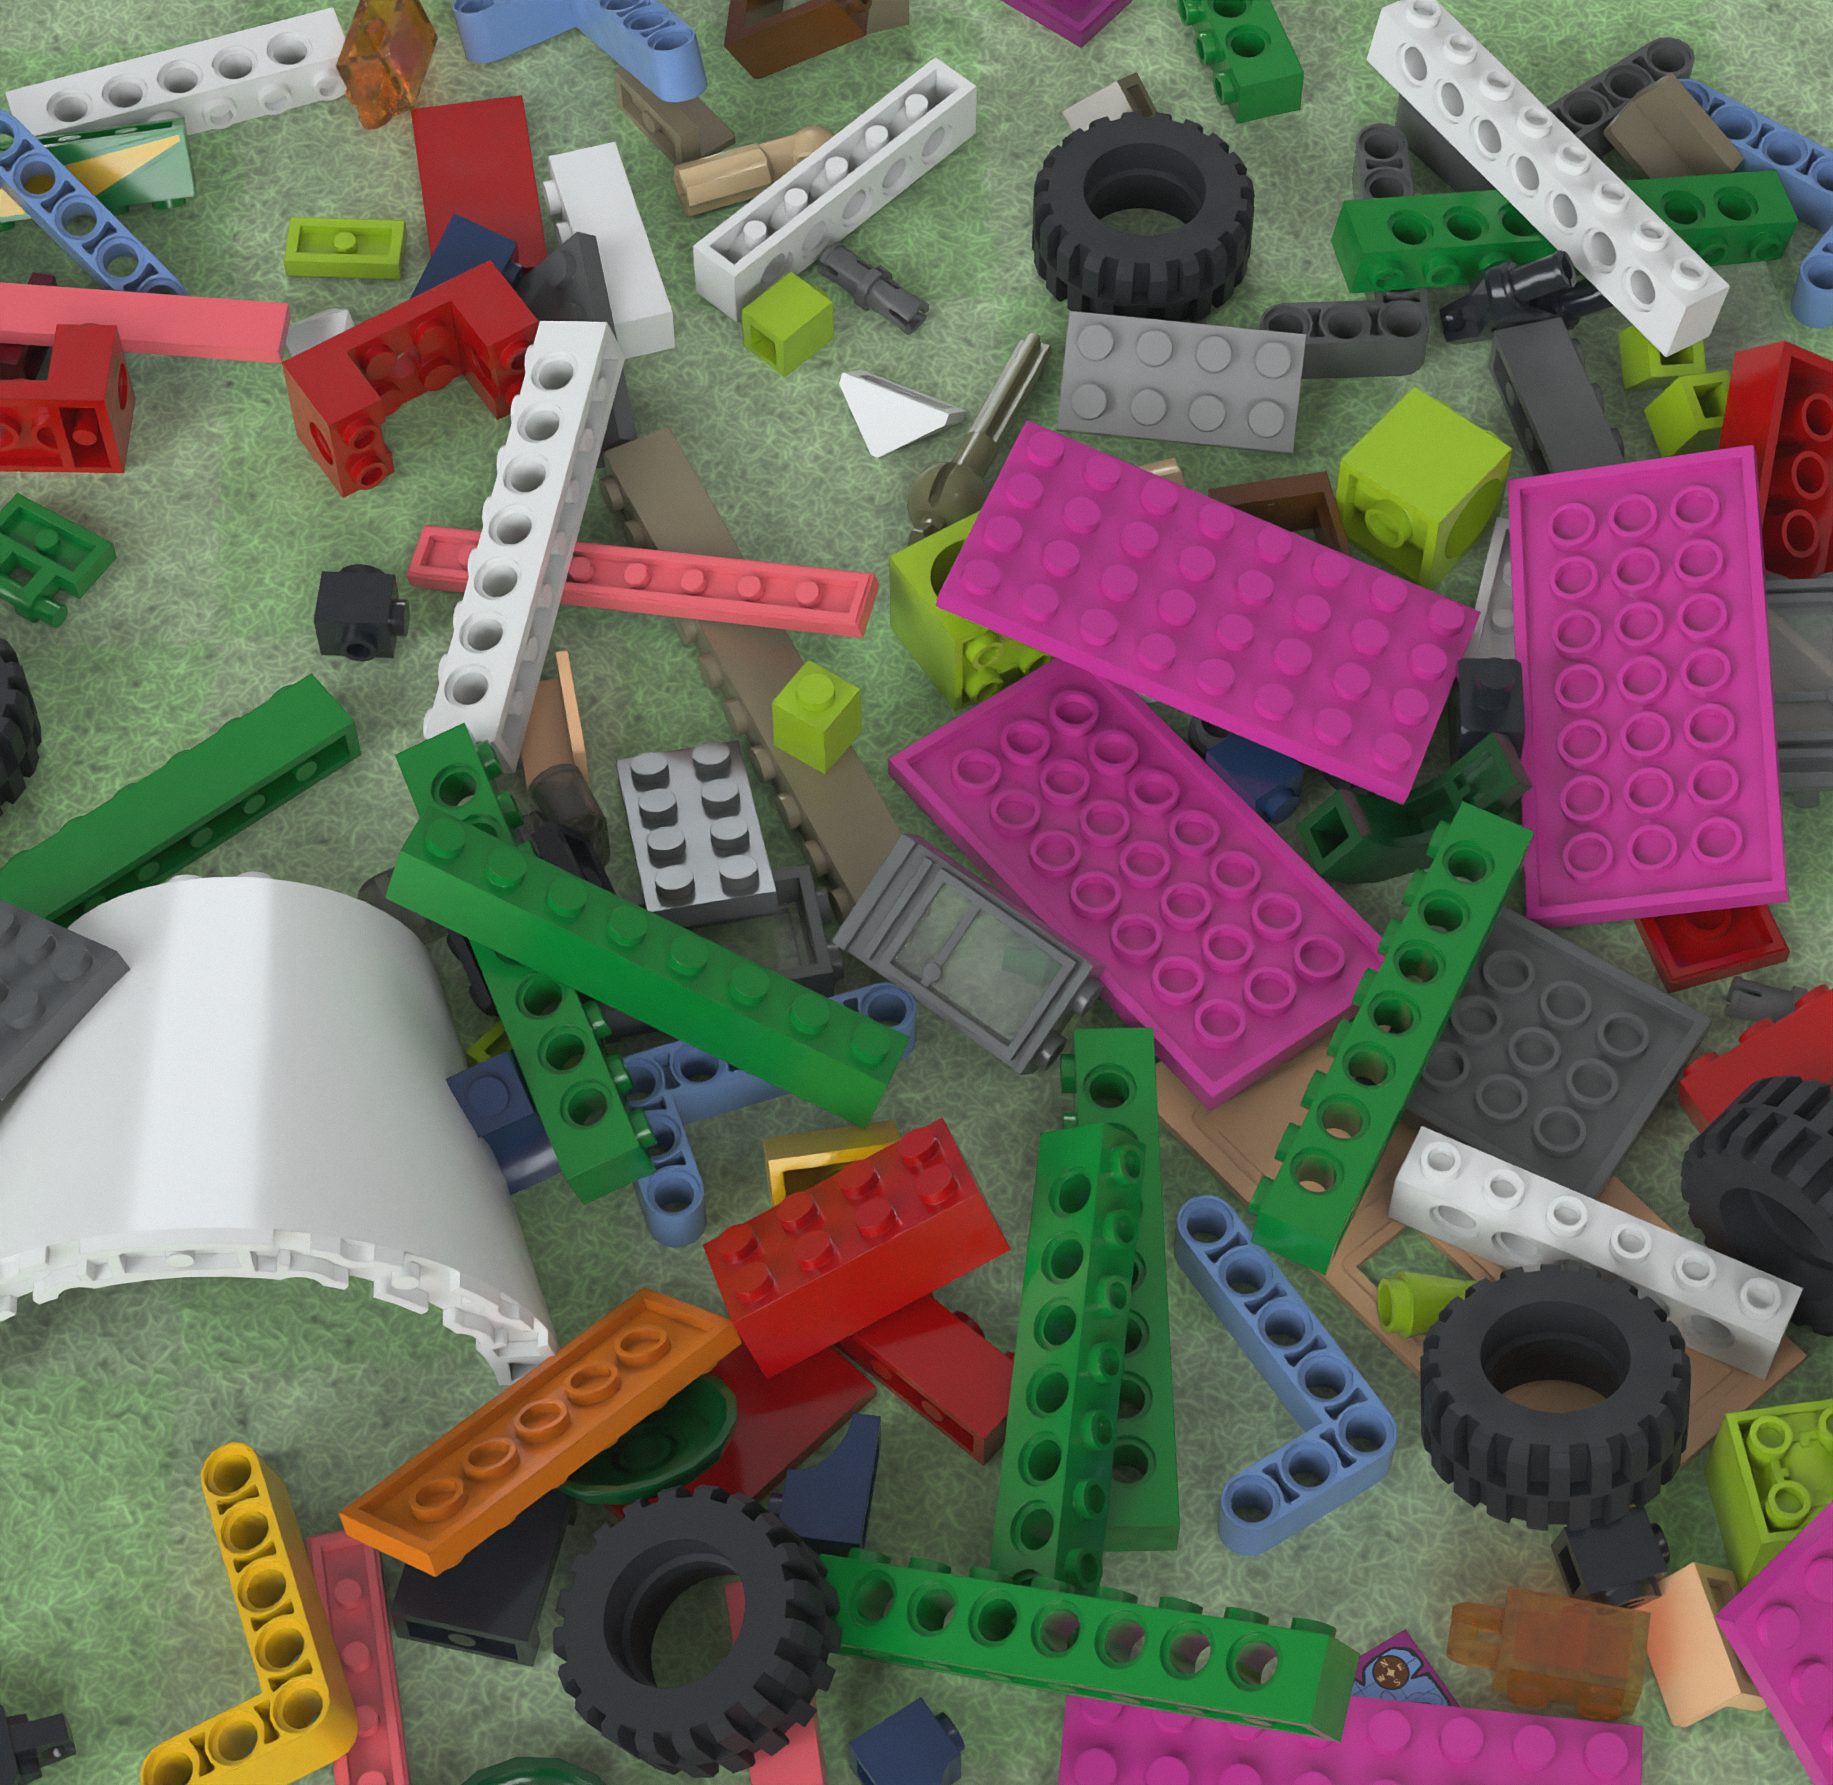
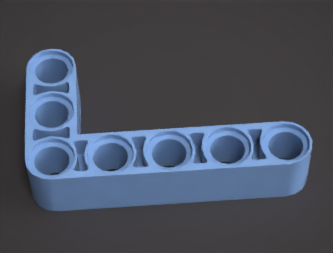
[452,0,708,103]
[1678,79,1833,328]
[0,110,188,296]
[622,982,917,1248]
[1174,1196,1398,1556]

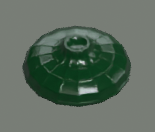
[557,1373,738,1505]

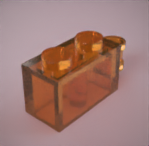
[335,0,438,130]
[1446,1587,1651,1721]

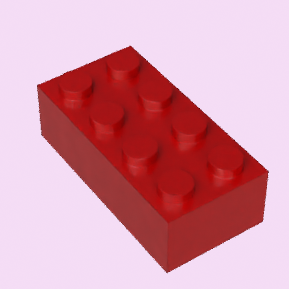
[703,1117,1011,1379]

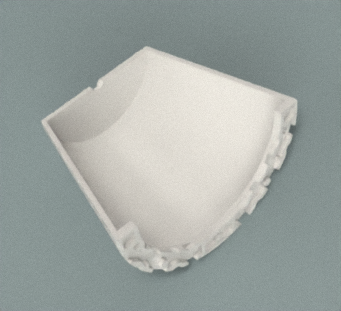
[0,871,561,1386]

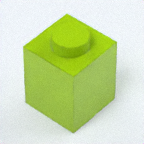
[741,271,834,377]
[1618,325,1706,390]
[1644,370,1731,458]
[771,659,862,775]

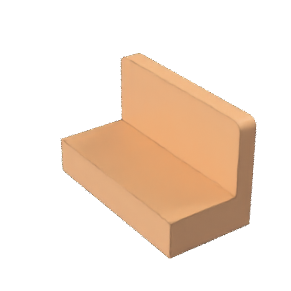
[521,650,590,799]
[1632,1562,1768,1728]

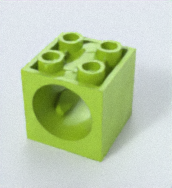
[1335,386,1513,591]
[889,510,1056,712]
[1704,1398,1833,1591]

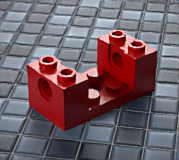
[282,260,539,498]
[0,323,136,473]

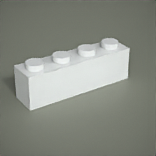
[542,142,675,359]

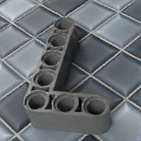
[1395,37,1695,193]
[1259,123,1431,379]

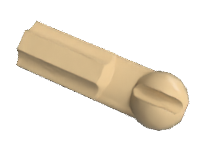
[673,126,835,216]

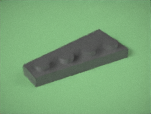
[515,231,638,469]

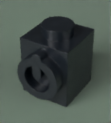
[314,564,410,662]
[1550,1506,1670,1618]

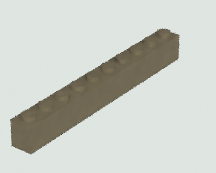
[599,427,931,925]

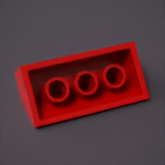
[1718,340,1833,580]

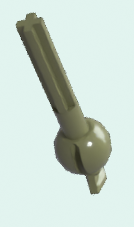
[907,333,1052,547]

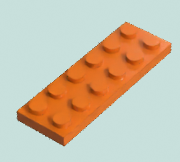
[339,1287,742,1577]

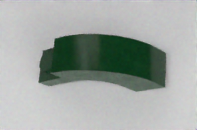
[1296,732,1533,883]

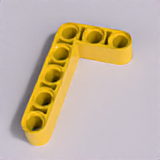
[140,1442,359,1785]

